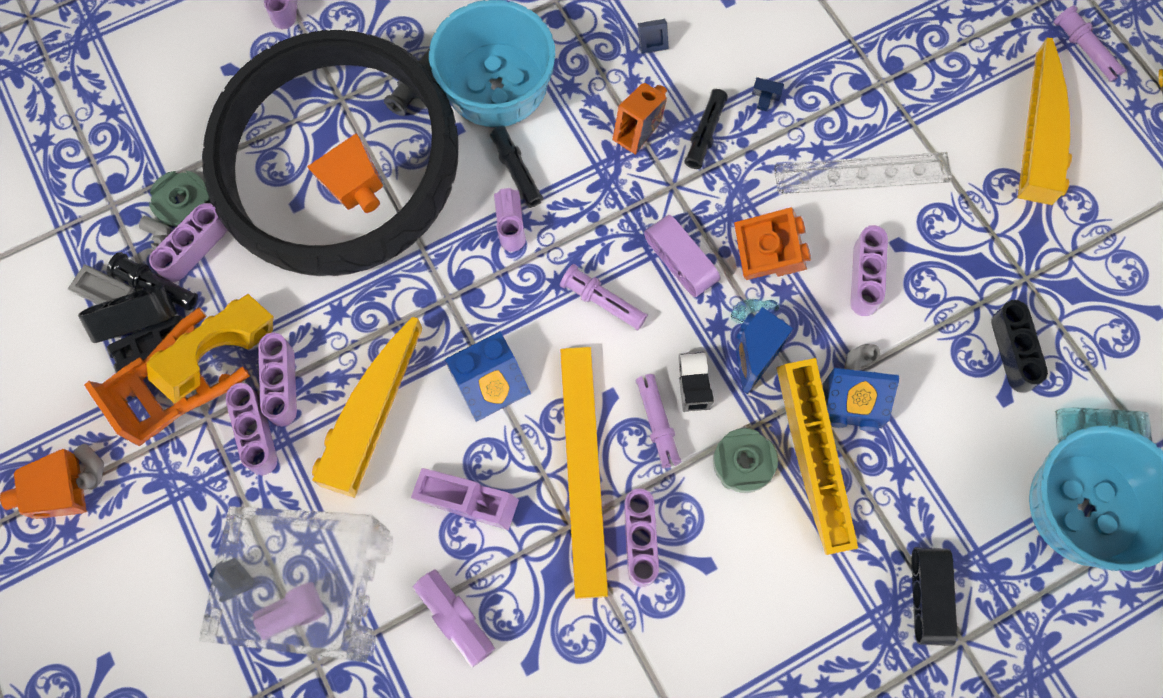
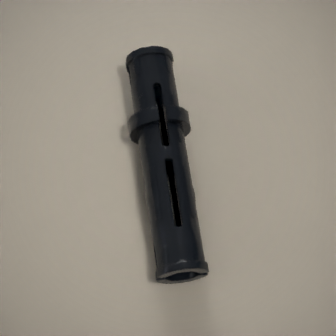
[684,89,728,169]
[489,126,544,208]

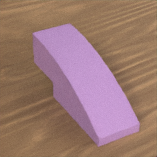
[411,468,519,530]

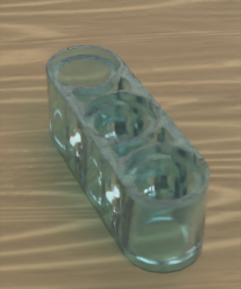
[1055,408,1153,443]

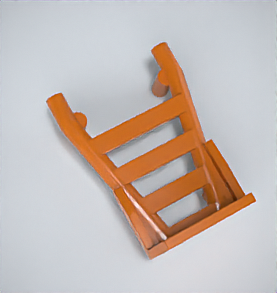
[84,307,250,446]

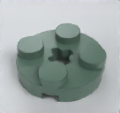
[149,171,212,228]
[713,428,778,493]

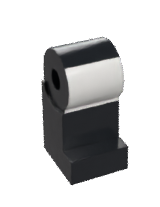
[679,352,714,412]

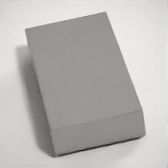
[68,264,137,304]

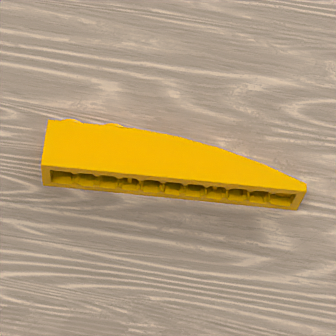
[1017,37,1072,205]
[312,317,423,498]
[776,358,858,555]

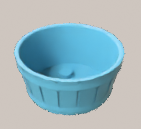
[429,0,555,128]
[1029,426,1163,571]

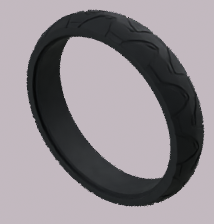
[202,30,459,276]

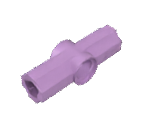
[412,569,495,667]

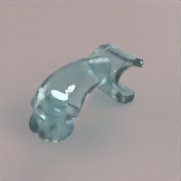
[731,299,779,324]

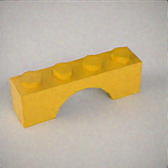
[146,294,274,404]

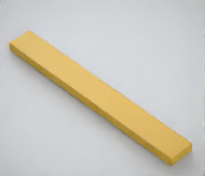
[560,347,608,599]

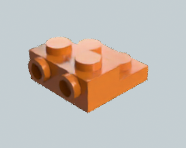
[734,207,811,280]

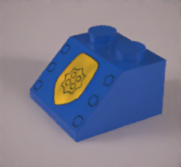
[736,307,794,394]
[445,331,531,422]
[822,368,899,432]

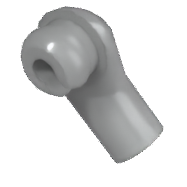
[139,216,171,249]
[844,344,880,371]
[74,444,104,490]

